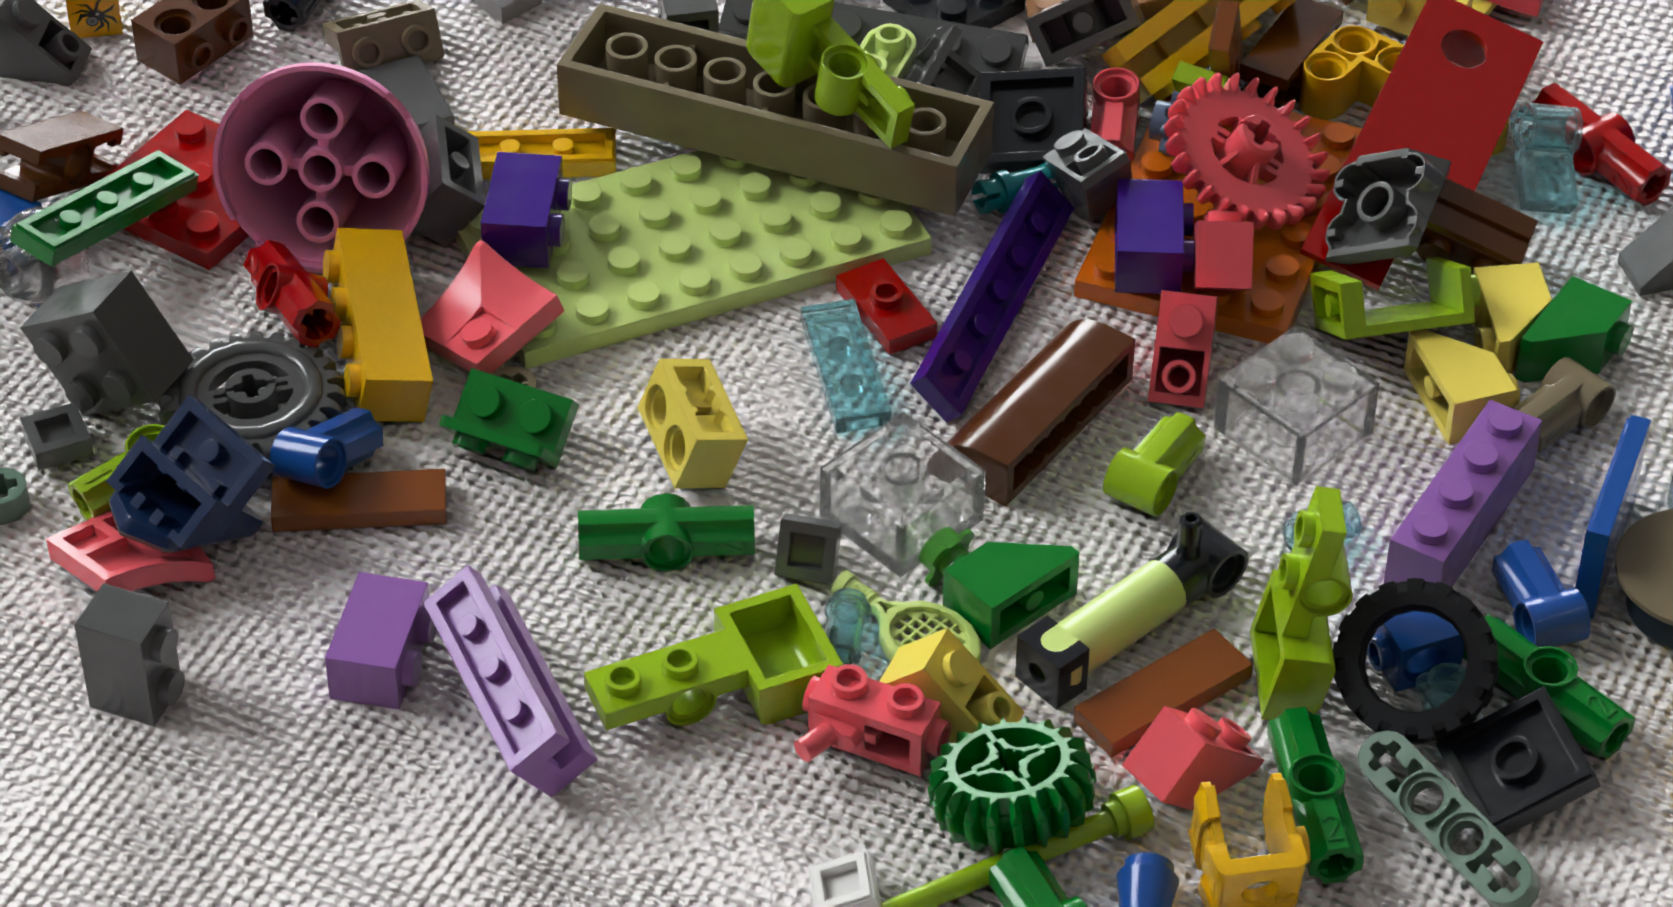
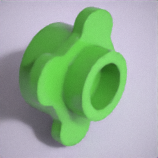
[918,527,975,587]

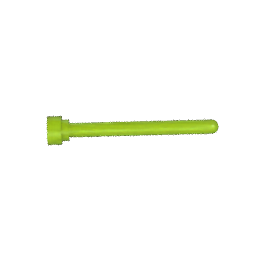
[881,784,1155,907]

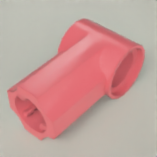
[1090,67,1140,162]

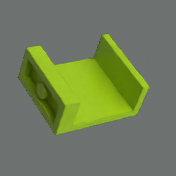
[1310,257,1480,340]

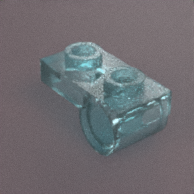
[1510,102,1583,214]

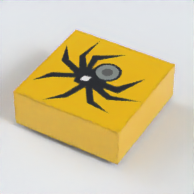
[65,0,123,38]

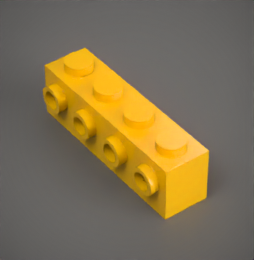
[323,228,433,422]

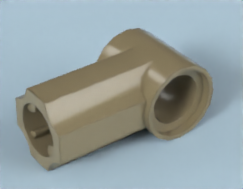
[1513,357,1616,453]

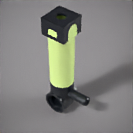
[1015,512,1249,710]

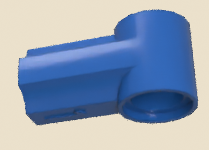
[270,407,384,489]
[1492,540,1591,647]

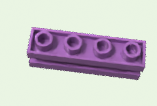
[423,565,598,798]

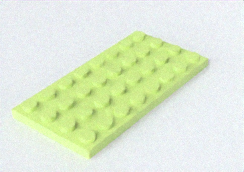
[455,150,931,369]

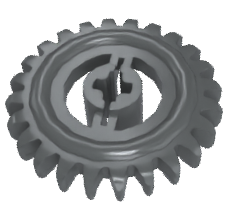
[158,331,346,472]

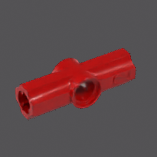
[1528,83,1672,207]
[243,239,342,348]

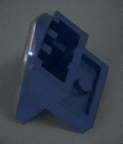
[106,395,275,553]

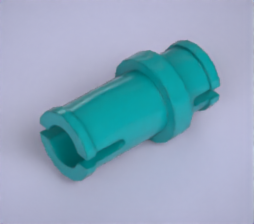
[971,163,1058,215]

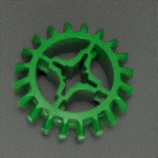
[927,716,1097,855]

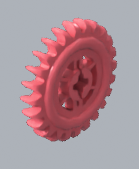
[1164,72,1330,230]

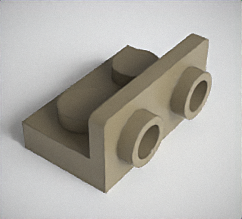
[322,0,444,71]

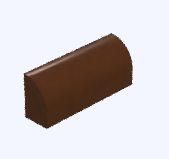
[931,319,1135,507]

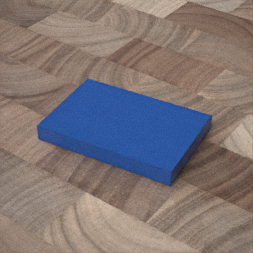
[1575,414,1651,619]

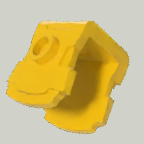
[1188,773,1310,907]

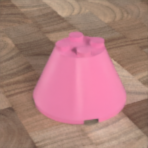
[212,62,430,274]

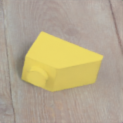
[1404,329,1520,445]

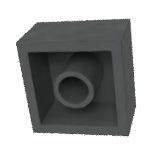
[20,270,194,416]

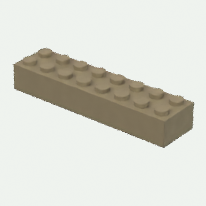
[556,3,994,217]

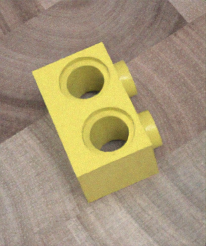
[637,359,748,489]

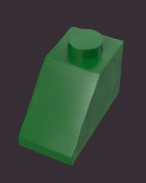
[1515,276,1634,383]
[943,541,1080,649]

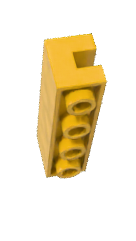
[1101,0,1296,104]

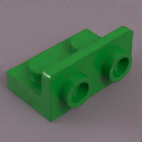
[439,368,580,471]

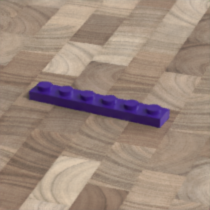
[910,170,1075,423]

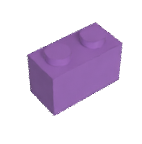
[325,572,437,710]

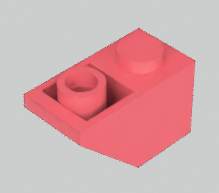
[1191,211,1254,292]
[1148,290,1219,408]
[1122,706,1265,810]

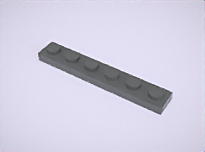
[719,0,1029,73]

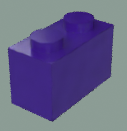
[480,152,572,268]
[1115,178,1194,294]

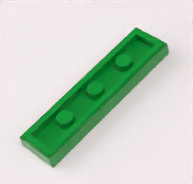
[10,150,199,267]

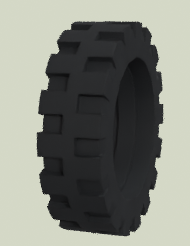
[1333,578,1499,745]

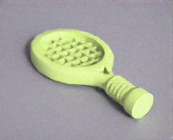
[832,570,981,663]

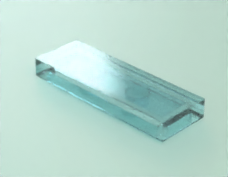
[801,299,892,433]

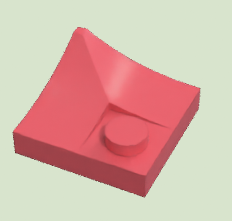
[420,240,565,374]
[46,510,216,592]

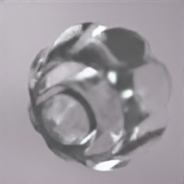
[0,206,91,310]

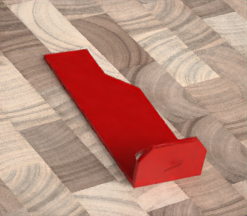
[1300,0,1544,291]

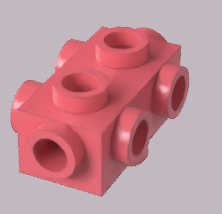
[794,664,952,777]

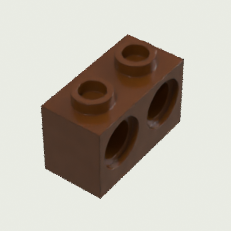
[131,0,253,85]

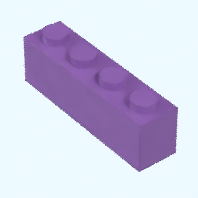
[1384,400,1542,587]

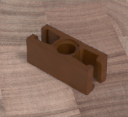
[1239,0,1344,108]
[0,110,124,202]

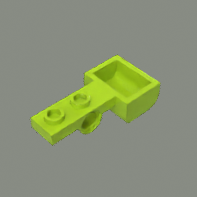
[746,0,915,149]
[1250,486,1353,720]
[584,583,844,731]

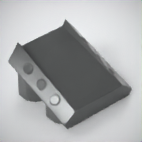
[1325,148,1451,265]

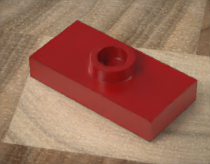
[836,258,938,355]

